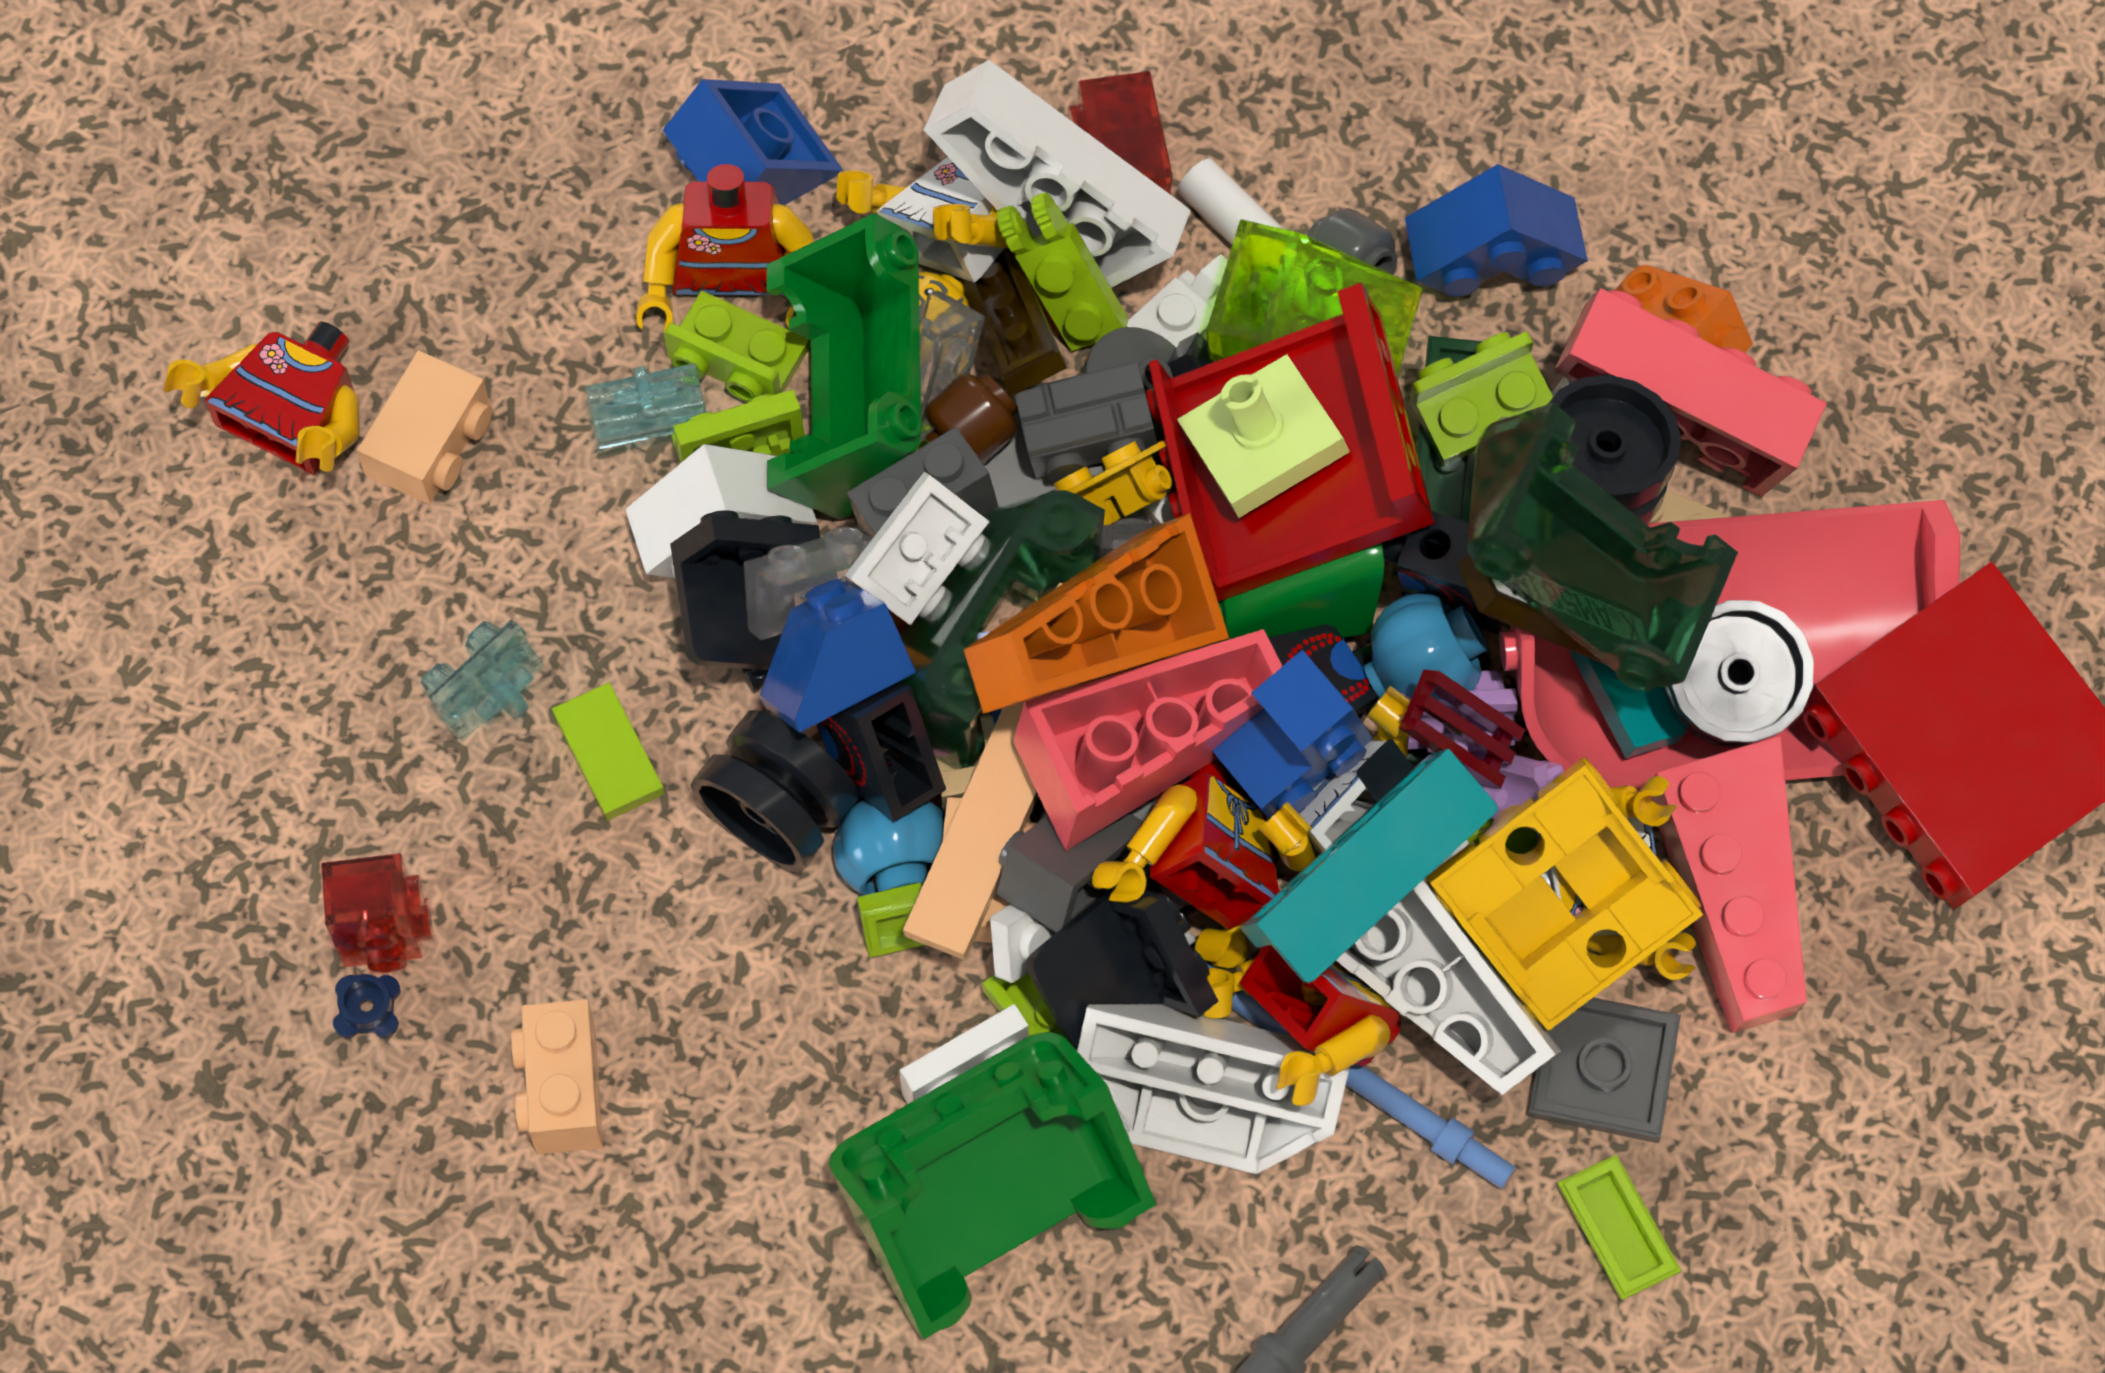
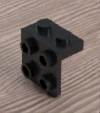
[670,510,823,670]
[1026,884,1219,1050]

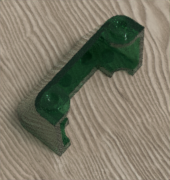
[1467,403,1738,691]
[899,490,1105,769]

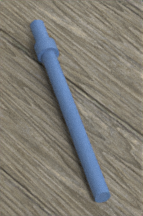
[1205,961,1517,1189]

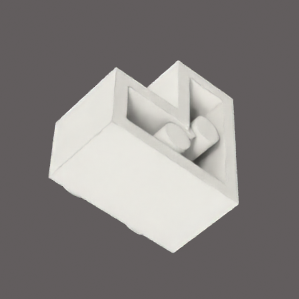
[625,444,817,578]

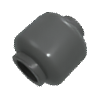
[1306,208,1397,294]

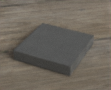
[1528,997,1681,1143]

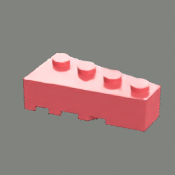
[1554,288,1827,497]

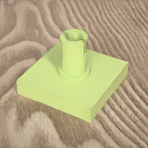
[1177,354,1350,518]

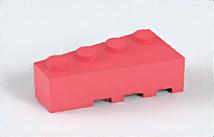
[1013,629,1282,852]
[1650,735,1807,1033]

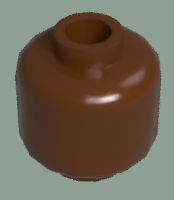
[924,373,1018,464]

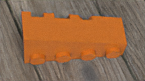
[964,513,1229,714]

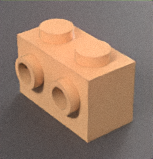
[511,999,603,1155]

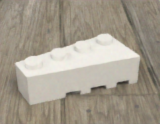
[924,60,1191,288]
[1336,879,1561,1095]

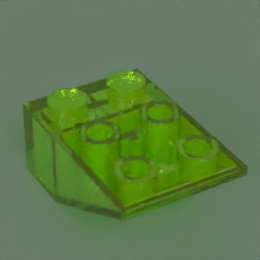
[1206,219,1423,378]

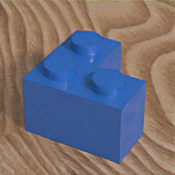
[1405,164,1588,296]
[1212,650,1373,819]

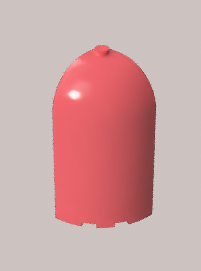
[1500,500,1961,791]

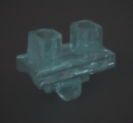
[586,363,707,449]
[421,619,544,742]

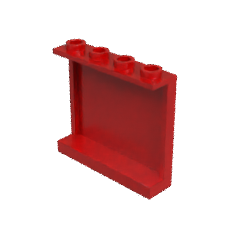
[1146,282,1435,602]
[1803,561,2105,910]

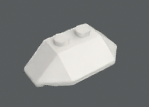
[1077,1004,1349,1174]

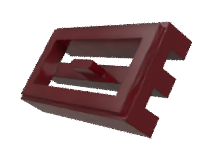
[1399,669,1525,788]

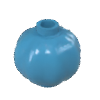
[1364,593,1488,700]
[833,798,945,896]

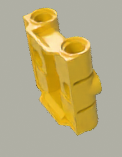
[1425,756,1703,1031]

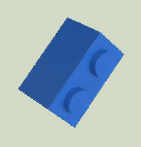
[663,79,844,205]
[760,579,916,733]

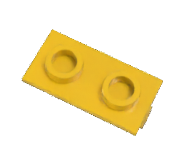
[1037,441,1172,539]

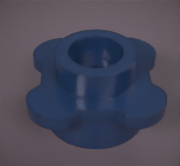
[333,974,401,1038]

